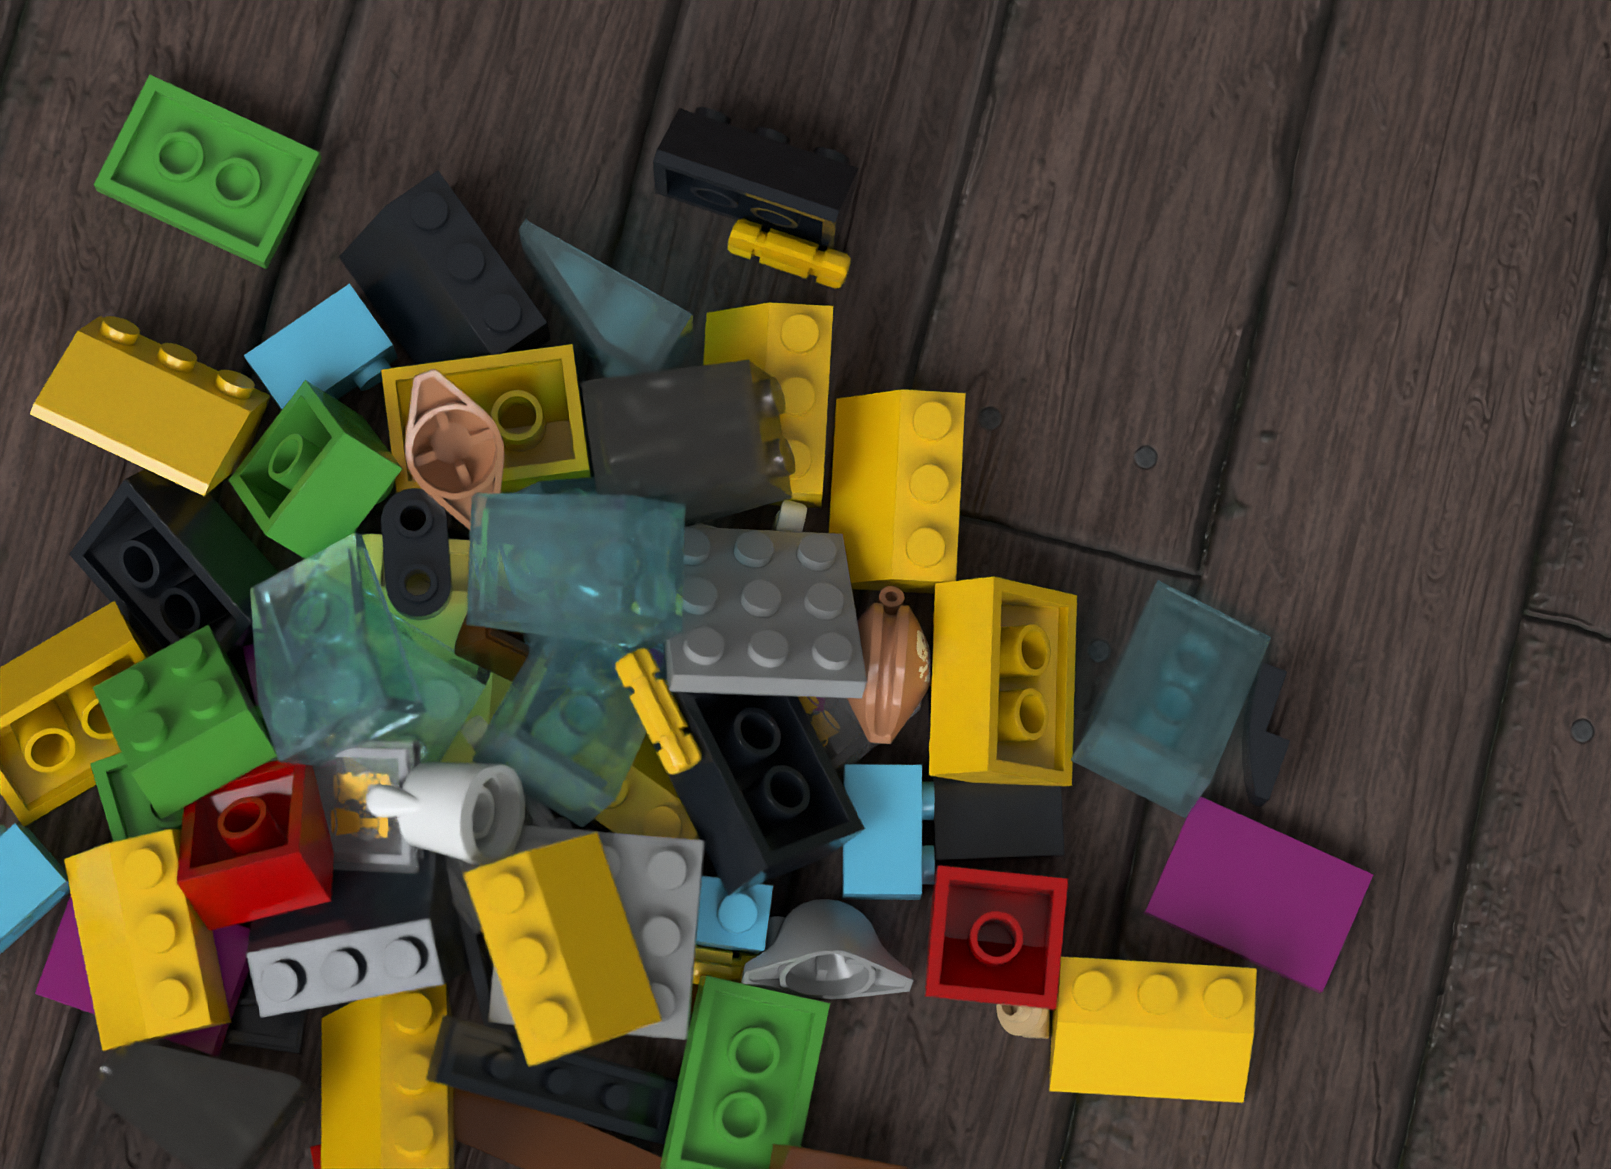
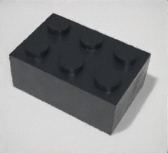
[641,691,865,896]

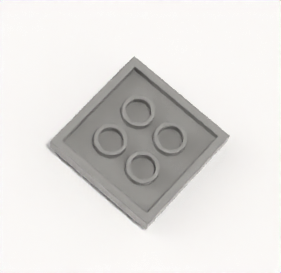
[650,525,867,698]
[488,825,705,1039]

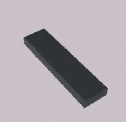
[426,1015,678,1144]

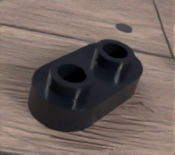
[381,488,453,620]

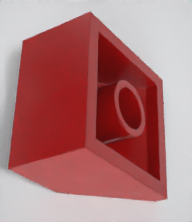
[176,753,334,931]
[925,865,1068,1010]

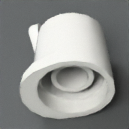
[366,762,525,866]

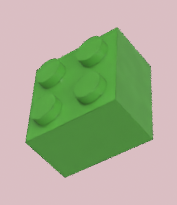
[229,380,402,570]
[93,625,278,819]

